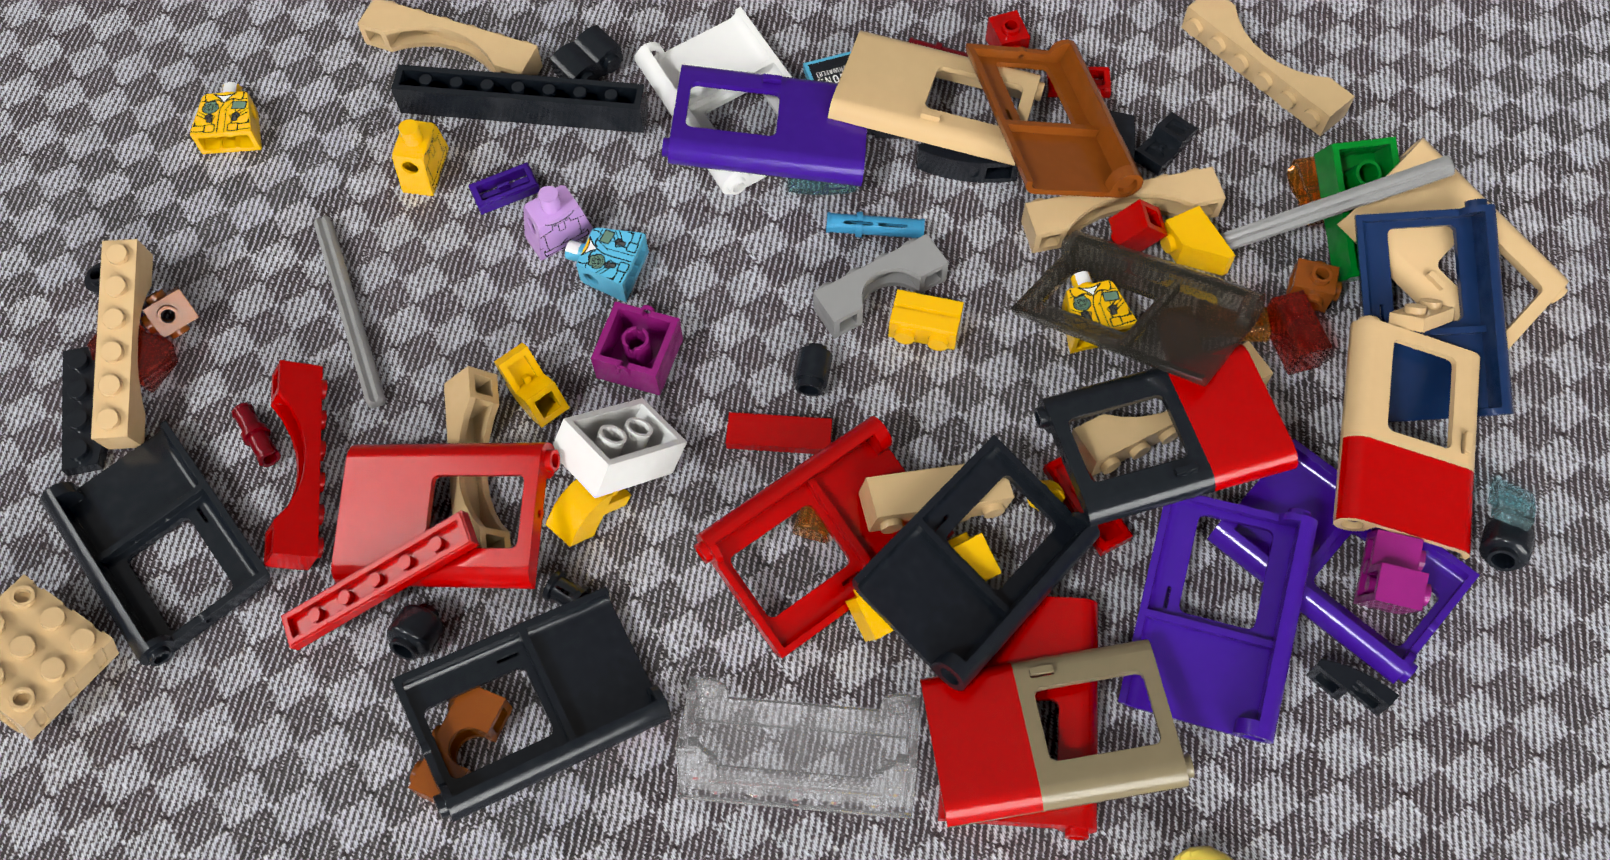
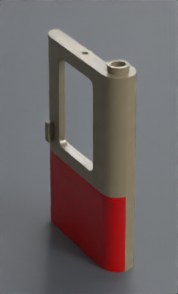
[920,639,1195,828]

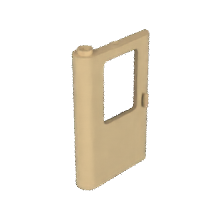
[828,30,1045,166]
[1337,137,1569,350]

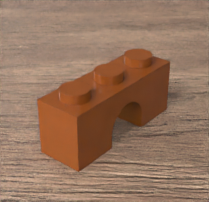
[408,687,513,803]

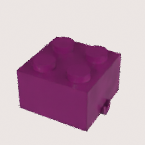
[590,301,683,396]

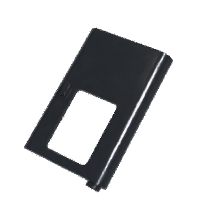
[40,420,270,666]
[852,435,1100,691]

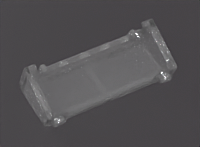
[676,676,920,819]

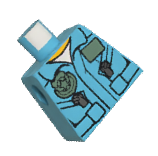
[565,227,649,302]

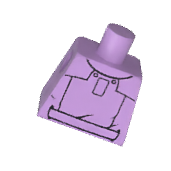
[523,185,593,261]

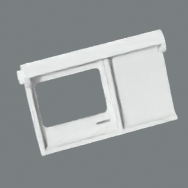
[635,7,792,195]

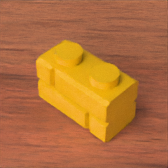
[888,289,964,351]

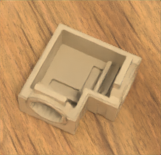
[0,574,119,741]

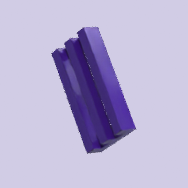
[468,162,540,215]

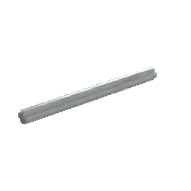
[1220,155,1455,250]
[314,216,386,409]

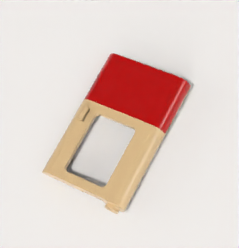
[1333,315,1480,559]

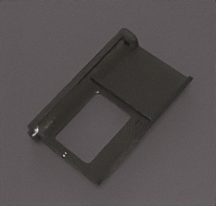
[1011,230,1266,386]

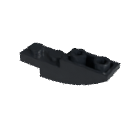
[916,143,1018,183]

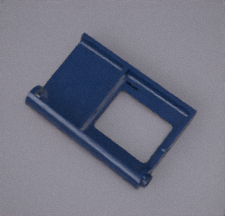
[1354,199,1514,422]

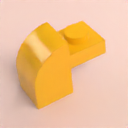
[494,342,570,428]
[545,479,631,547]

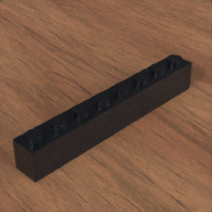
[391,64,649,133]

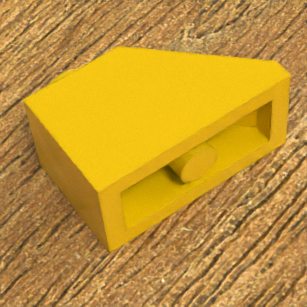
[1160,206,1236,276]

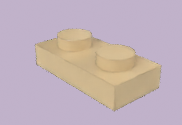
[1388,298,1455,332]

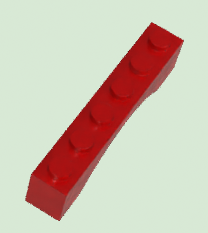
[264,360,328,571]

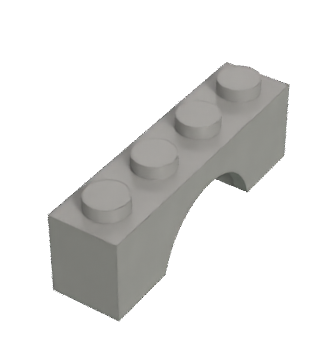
[813,234,949,339]

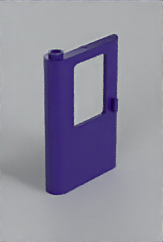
[662,64,867,187]
[1207,439,1480,684]
[1118,495,1318,744]

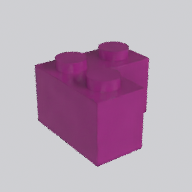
[1353,529,1432,615]

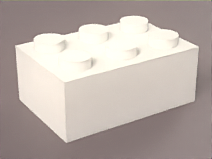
[553,398,687,498]

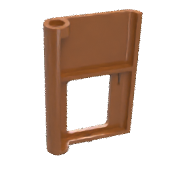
[965,39,1143,198]

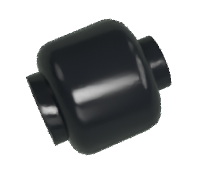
[1479,517,1535,572]
[387,603,444,660]

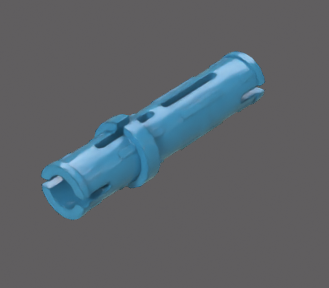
[826,211,925,238]

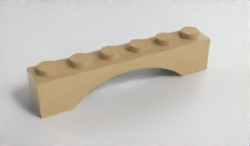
[357,0,543,75]
[1181,0,1355,136]
[1021,167,1226,253]
[91,239,153,450]
[1072,341,1273,477]
[444,366,511,548]

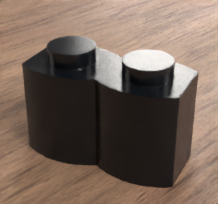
[550,25,623,80]

